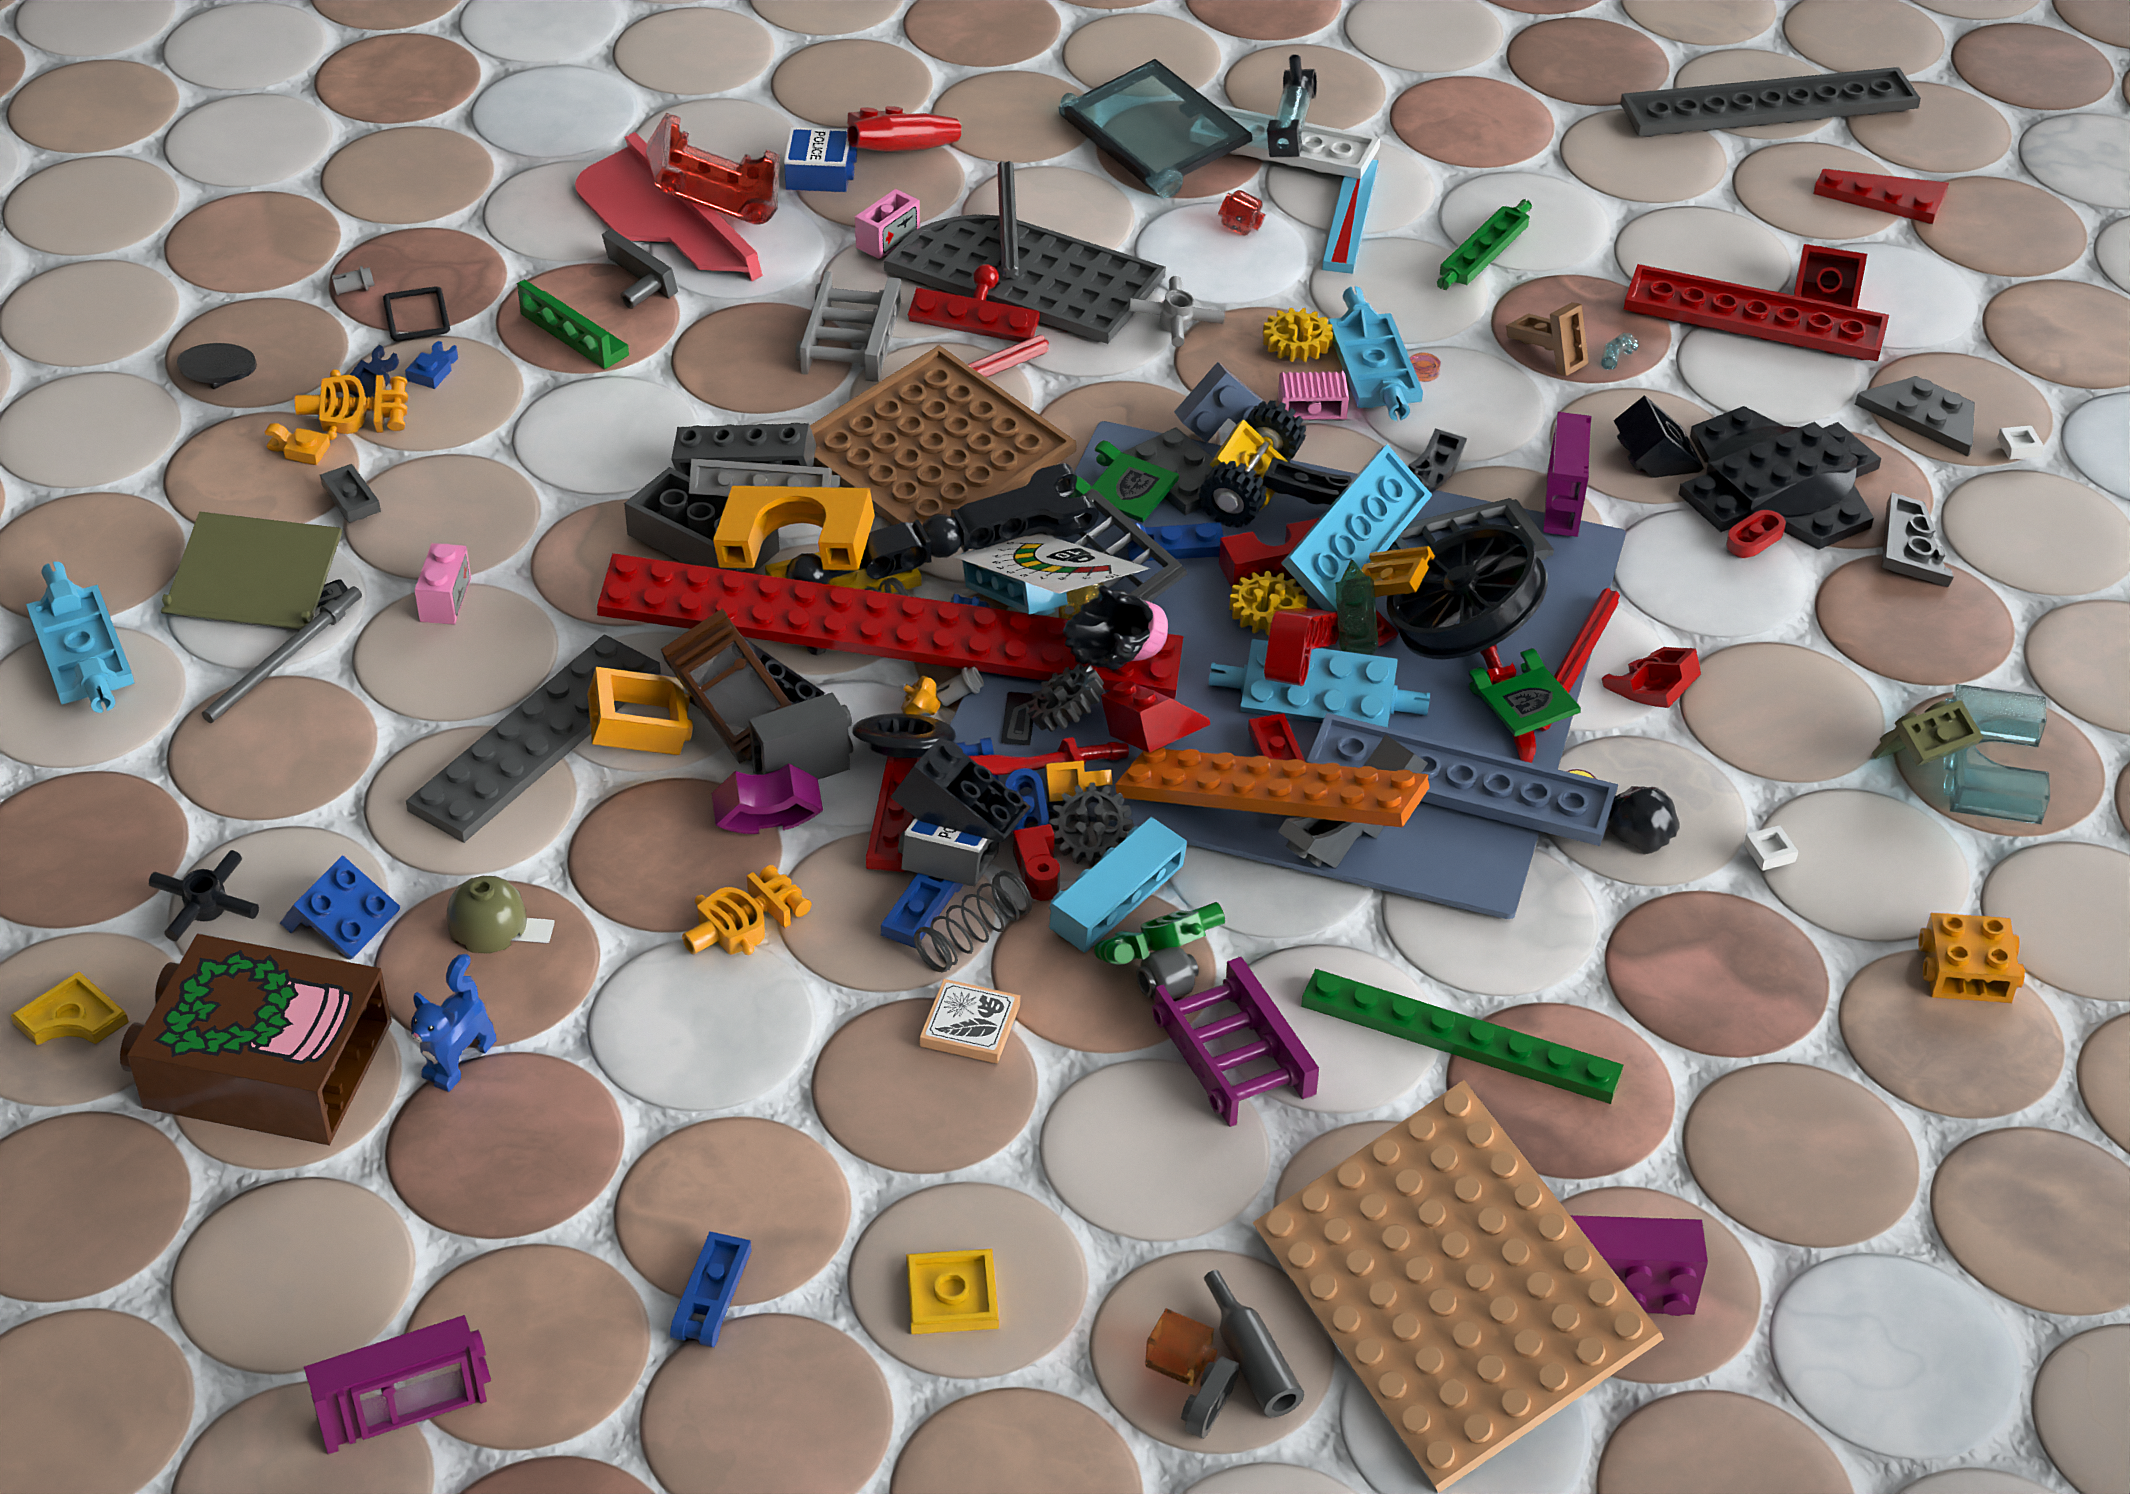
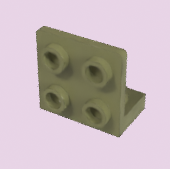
[1872,700,1984,766]

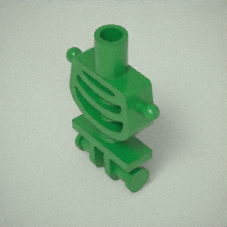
[1094,902,1225,965]

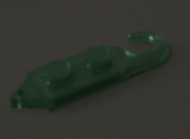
[1335,560,1379,655]

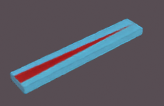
[1322,160,1379,274]

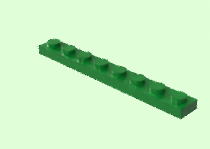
[1301,969,1624,1104]

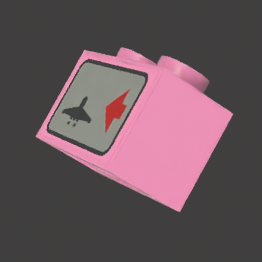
[855,189,920,259]
[415,543,471,624]

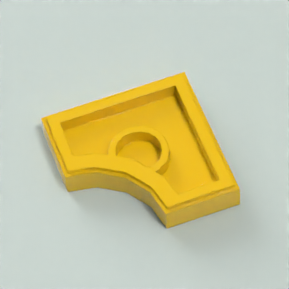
[11,971,129,1045]

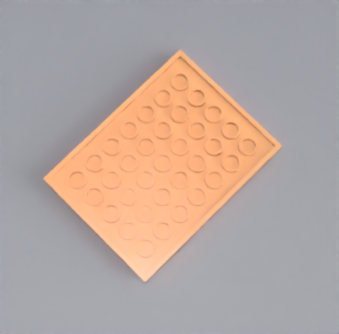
[1252,1080,1664,1493]

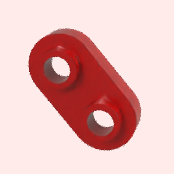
[1726,510,1786,558]

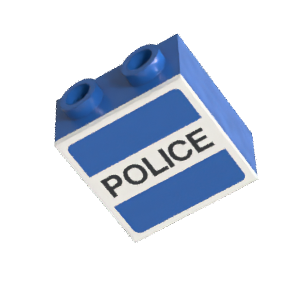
[784,127,857,192]

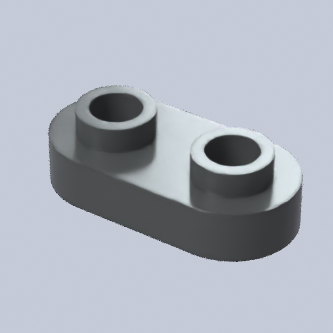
[1181,1356,1240,1439]

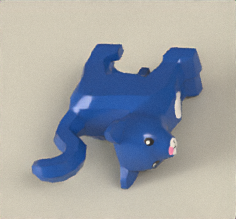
[411,954,497,1092]

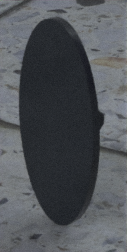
[177,343,257,389]

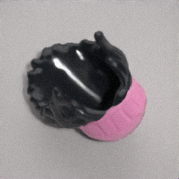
[1063,585,1168,670]

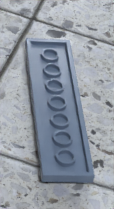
[1306,713,1618,846]

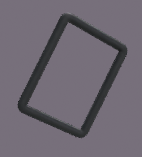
[383,286,450,341]

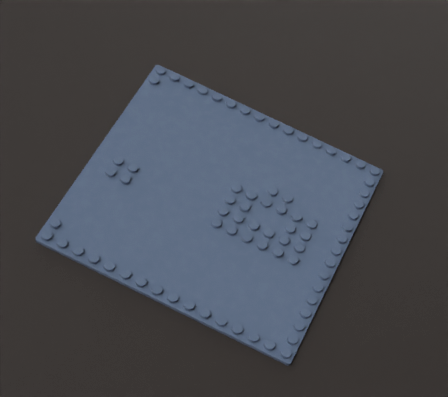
[950,421,1626,919]

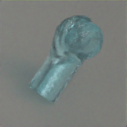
[1601,333,1639,370]

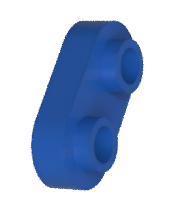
[1005,768,1050,831]

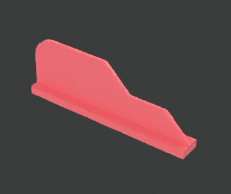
[575,132,763,281]

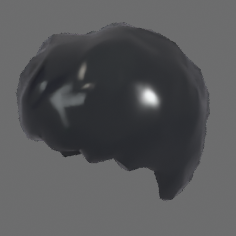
[1608,786,1680,854]

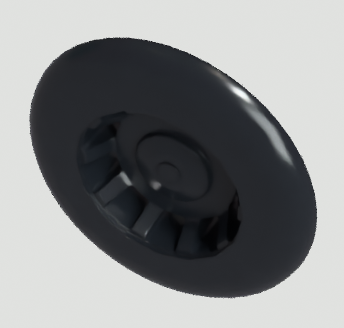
[852,713,956,758]

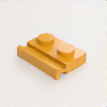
[1351,546,1435,598]

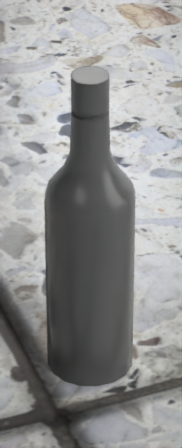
[1204,1270,1304,1417]

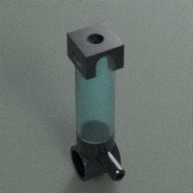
[1267,55,1317,157]

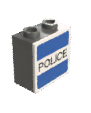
[898,817,999,887]

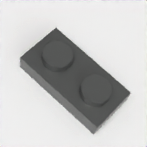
[320,464,381,523]

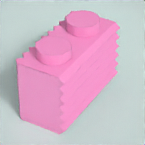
[1278,371,1349,420]

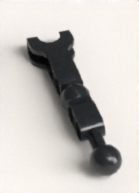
[785,463,1099,584]

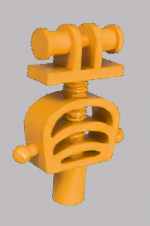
[295,369,408,440]
[682,865,812,955]

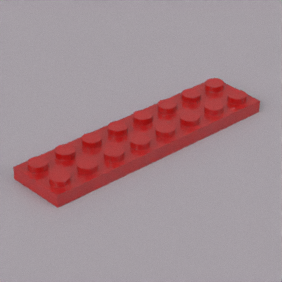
[1623,264,1890,362]

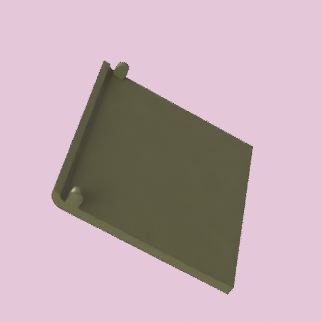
[161,511,342,630]

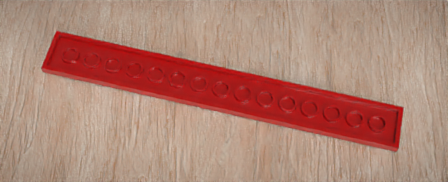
[597,553,1184,699]

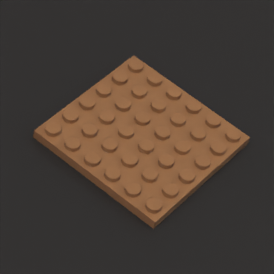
[810,345,1076,525]

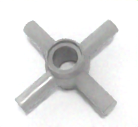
[1128,276,1225,347]

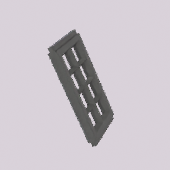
[1028,489,1187,602]
[1388,498,1554,581]

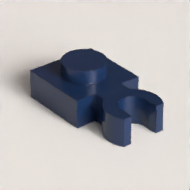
[349,345,399,398]

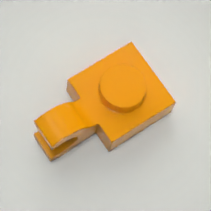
[265,423,330,465]
[1044,761,1113,802]

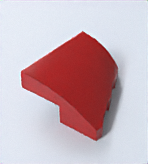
[1602,647,1701,708]

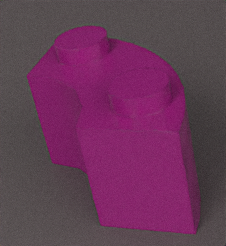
[711,763,823,834]

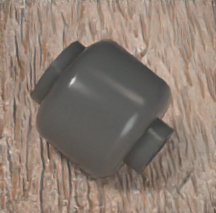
[1136,947,1199,1000]

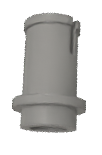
[332,265,375,295]
[936,667,984,707]

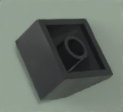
[1613,395,1704,478]

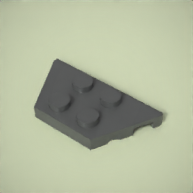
[1855,376,1975,456]

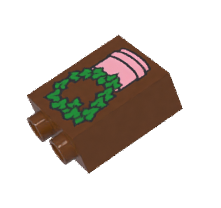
[120,934,392,1146]

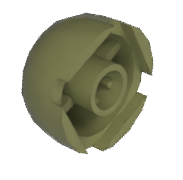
[446,875,527,954]

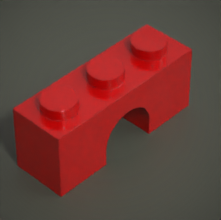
[1219,518,1319,588]

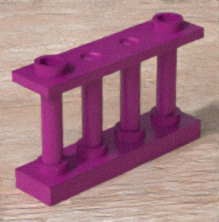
[1152,956,1319,1127]

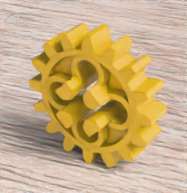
[1263,308,1333,362]
[1229,571,1307,635]

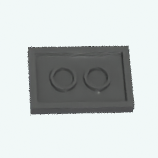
[1123,427,1213,515]

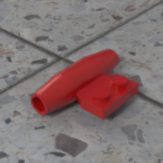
[847,106,961,152]

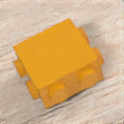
[1918,912,2025,1003]

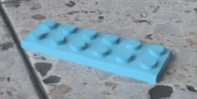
[1281,444,1432,612]

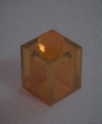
[1145,1308,1217,1387]

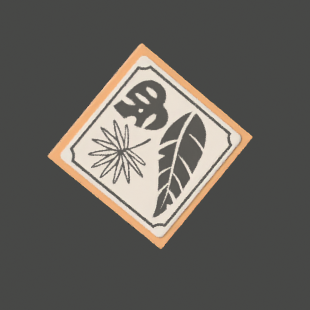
[920,979,1020,1064]

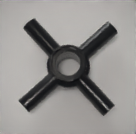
[149,850,259,941]

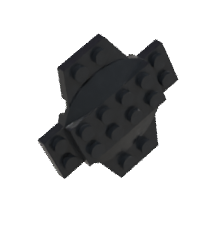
[1678,406,1882,550]

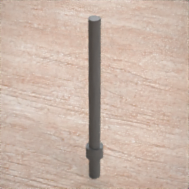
[202,586,362,723]

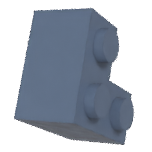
[1174,362,1267,443]

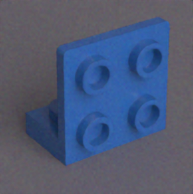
[280,855,400,959]

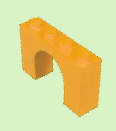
[713,486,875,571]

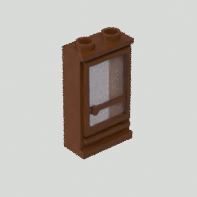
[661,608,792,764]

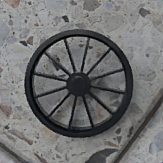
[1386,524,1548,660]

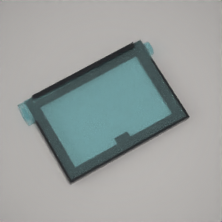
[1058,59,1253,198]

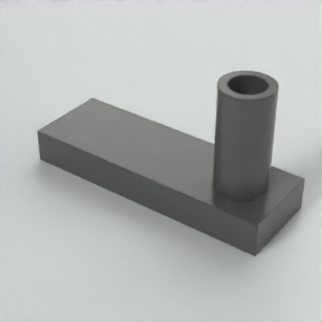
[602,228,678,309]

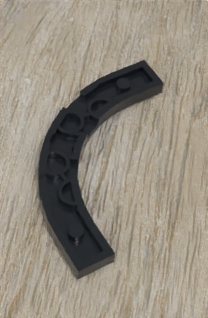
[1262,428,1467,505]

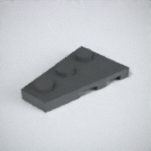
[1881,492,1954,587]

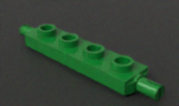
[1437,199,1532,290]

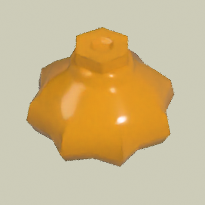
[901,676,941,715]

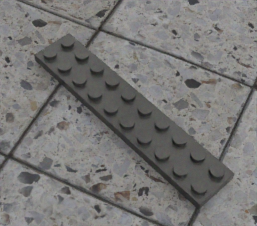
[1620,67,1921,137]

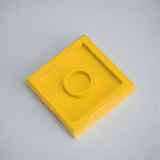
[906,1249,999,1335]

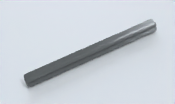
[997,161,1019,279]

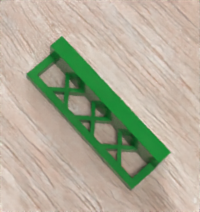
[517,279,629,370]

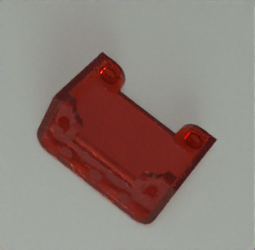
[646,112,780,225]

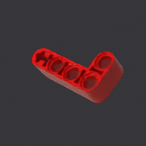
[1264,607,1341,686]

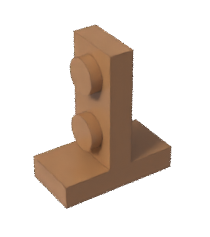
[1506,302,1589,376]

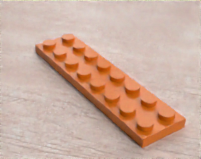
[1115,747,1429,828]

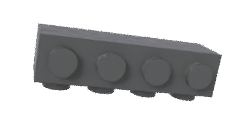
[671,423,816,477]

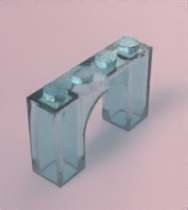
[1943,684,2050,825]

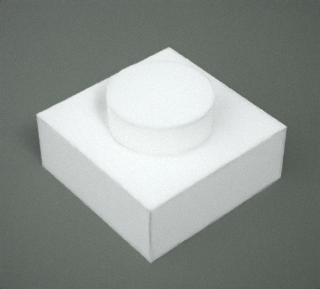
[1997,425,2044,460]
[1744,825,1798,871]

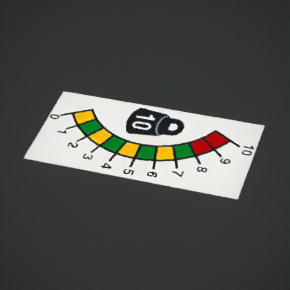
[953,533,1150,594]

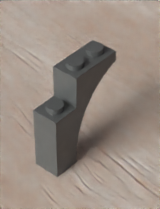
[1278,734,1428,868]

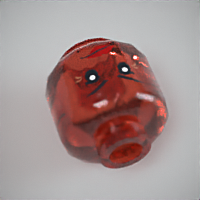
[1218,190,1266,236]

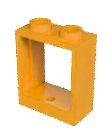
[587,667,693,755]

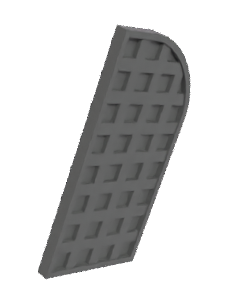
[884,215,1166,344]

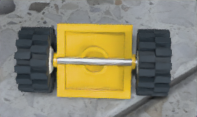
[1199,400,1306,528]

